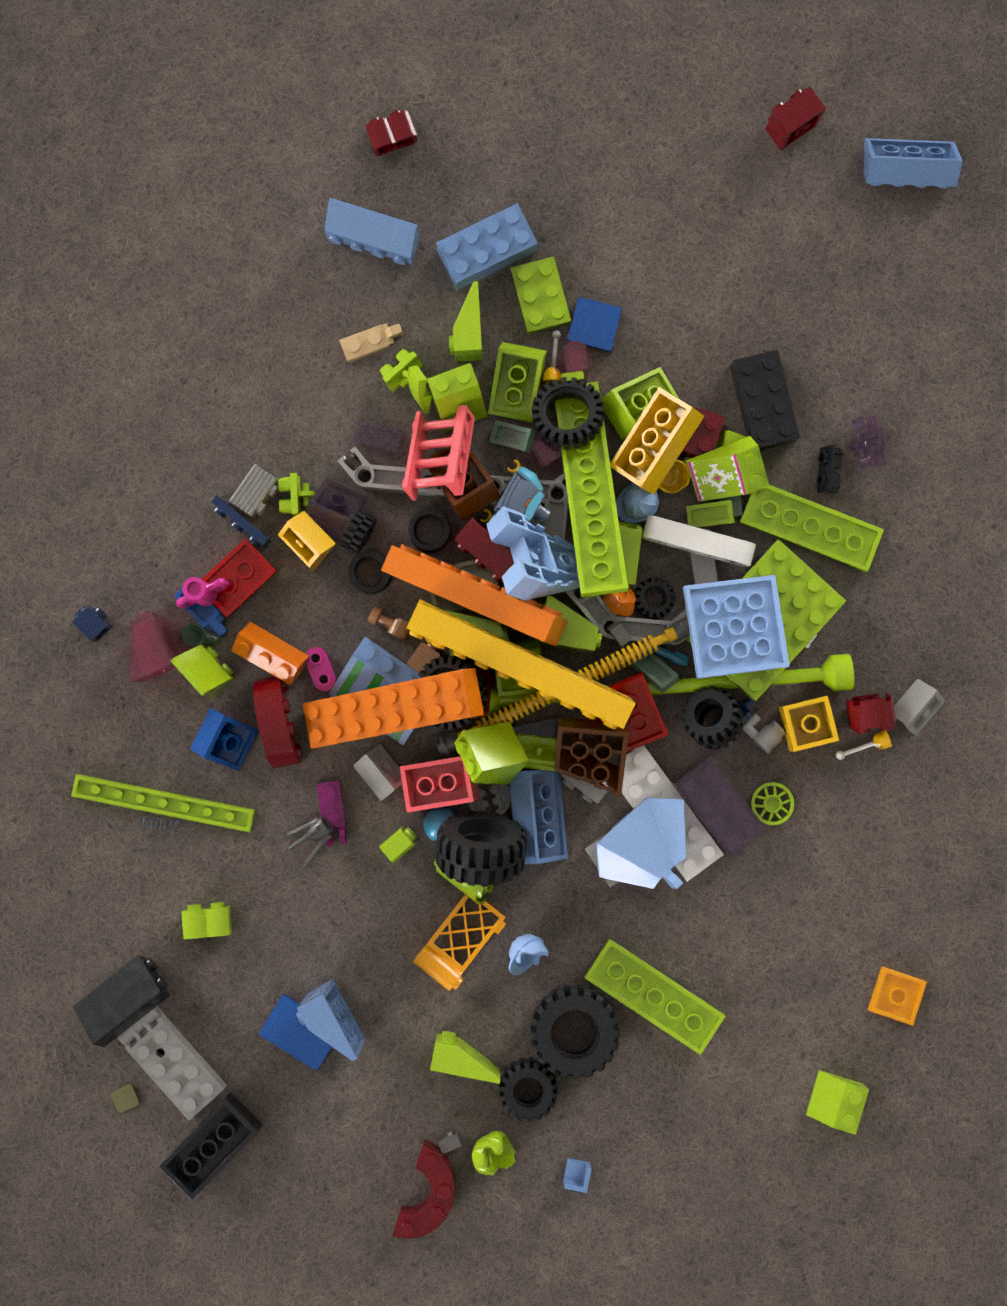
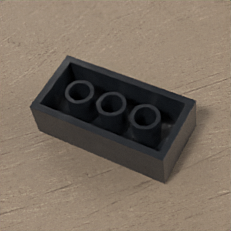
[730,350,800,451]
[159,1092,263,1200]

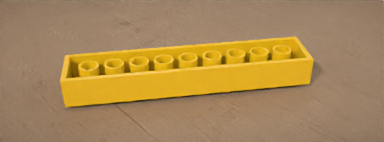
[407,599,636,730]

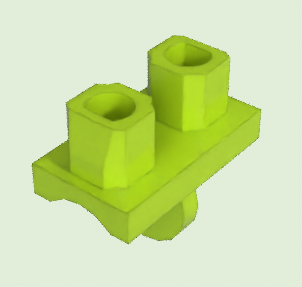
[380,349,423,392]
[278,473,316,517]

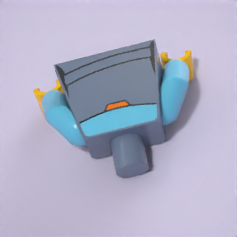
[480,460,551,524]

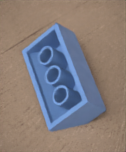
[864,138,963,189]
[324,198,420,265]
[510,769,568,864]

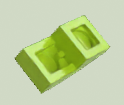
[408,365,432,414]

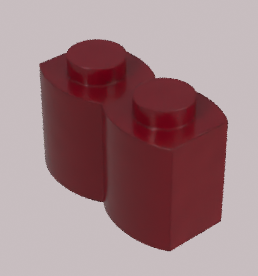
[365,110,418,156]

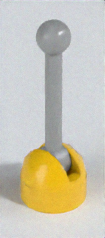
[543,331,561,385]

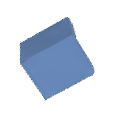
[563,1158,591,1193]

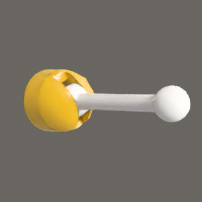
[836,730,892,760]

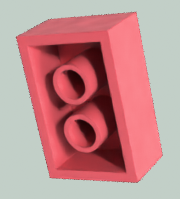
[400,756,480,812]

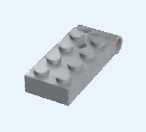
[117,1006,227,1121]

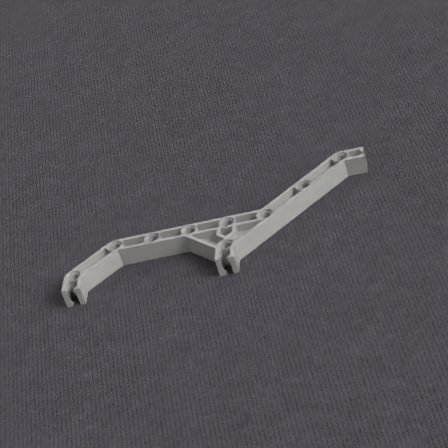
[338,447,688,646]

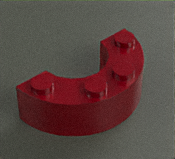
[253,676,303,769]
[392,1139,455,1239]

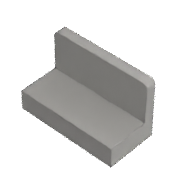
[894,679,945,736]
[353,744,402,801]

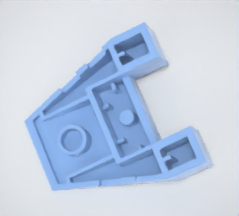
[486,506,580,600]

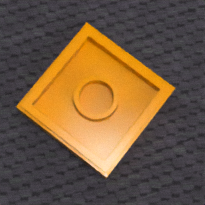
[868,966,927,1026]

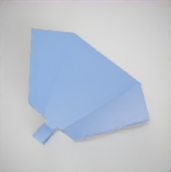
[596,798,686,889]

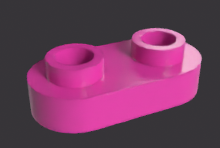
[306,647,337,691]

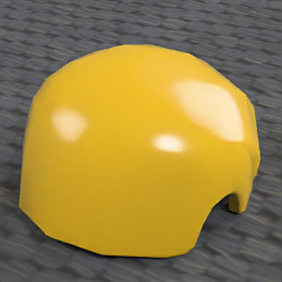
[658,460,690,494]

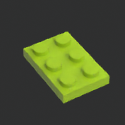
[510,256,571,334]

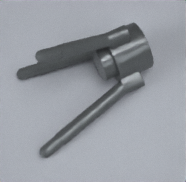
[286,816,333,869]

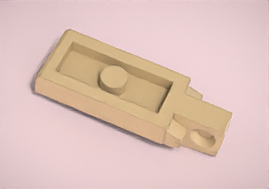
[339,323,403,362]

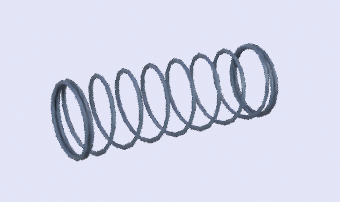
[142,817,179,831]

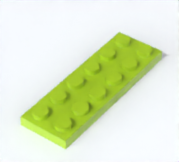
[739,485,884,572]
[584,938,726,1055]

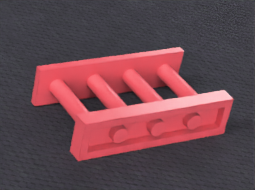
[402,405,475,501]

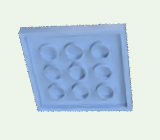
[683,575,790,679]

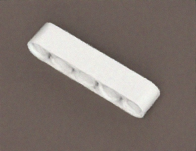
[642,515,756,567]

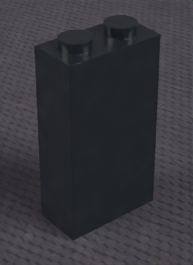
[72,955,170,1047]

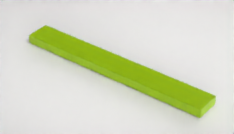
[71,774,256,832]

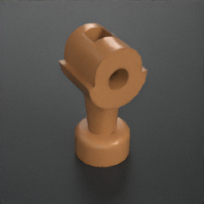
[367,606,409,641]

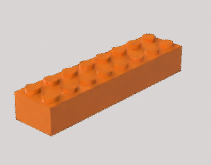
[381,544,568,647]
[302,668,484,749]

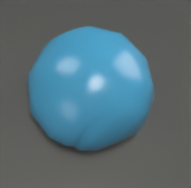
[423,806,457,841]

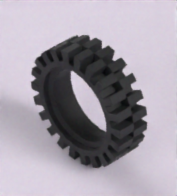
[532,377,604,450]
[418,656,488,730]

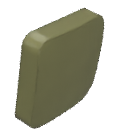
[111,1083,140,1113]

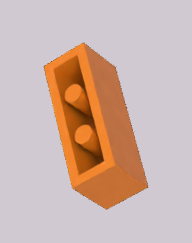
[231,622,309,685]

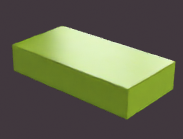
[686,500,735,528]

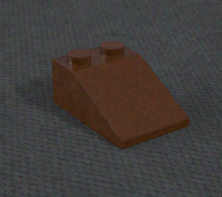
[427,447,501,521]

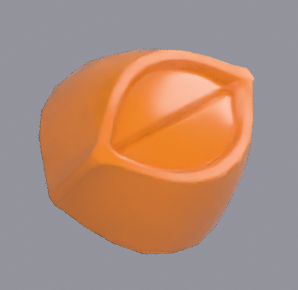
[603,587,636,617]

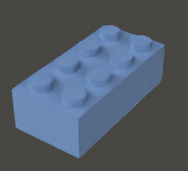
[436,203,538,290]

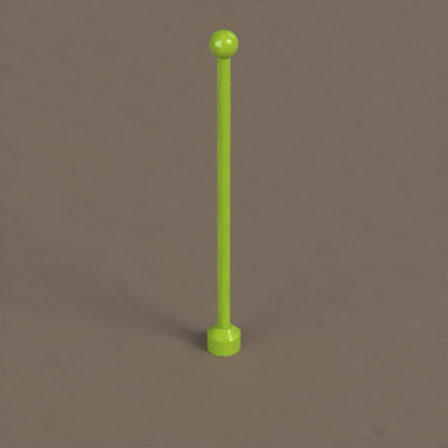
[485,654,854,717]

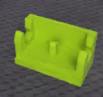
[517,733,557,772]

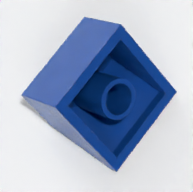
[190,708,259,771]

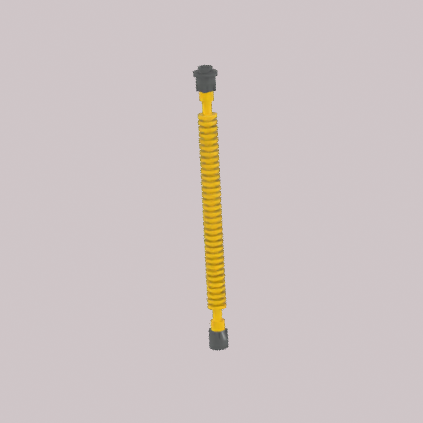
[436,617,690,757]

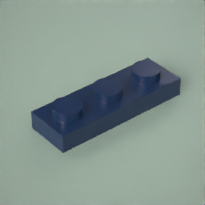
[211,495,272,548]

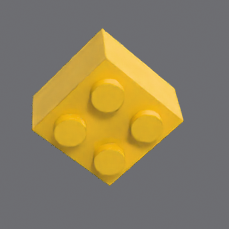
[778,696,839,752]

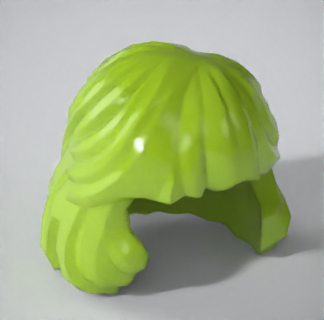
[472,1131,516,1175]

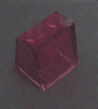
[129,611,179,684]

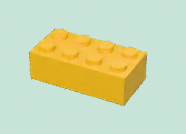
[610,387,704,495]

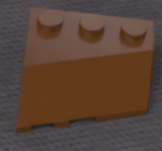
[554,717,629,798]

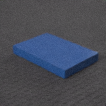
[259,994,332,1071]

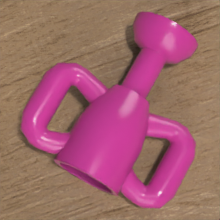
[176,577,229,609]

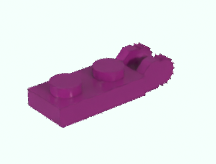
[316,780,347,847]

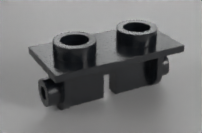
[817,445,843,494]

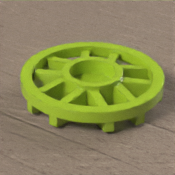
[751,782,794,825]

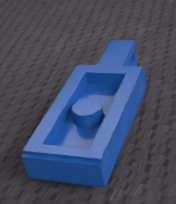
[174,587,229,638]

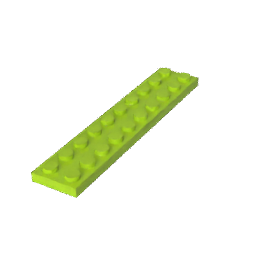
[555,381,628,598]

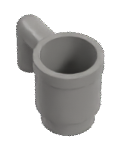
[742,713,786,754]

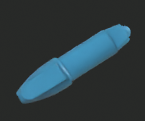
[652,646,689,666]

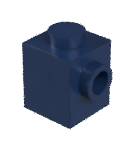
[72,606,113,643]

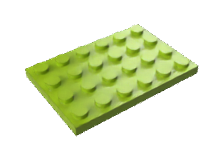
[686,539,846,702]

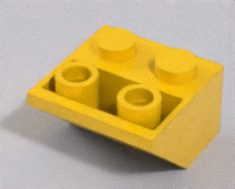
[278,511,336,572]

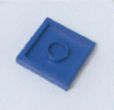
[567,297,622,353]

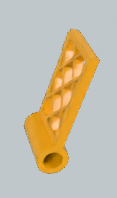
[413,895,506,991]

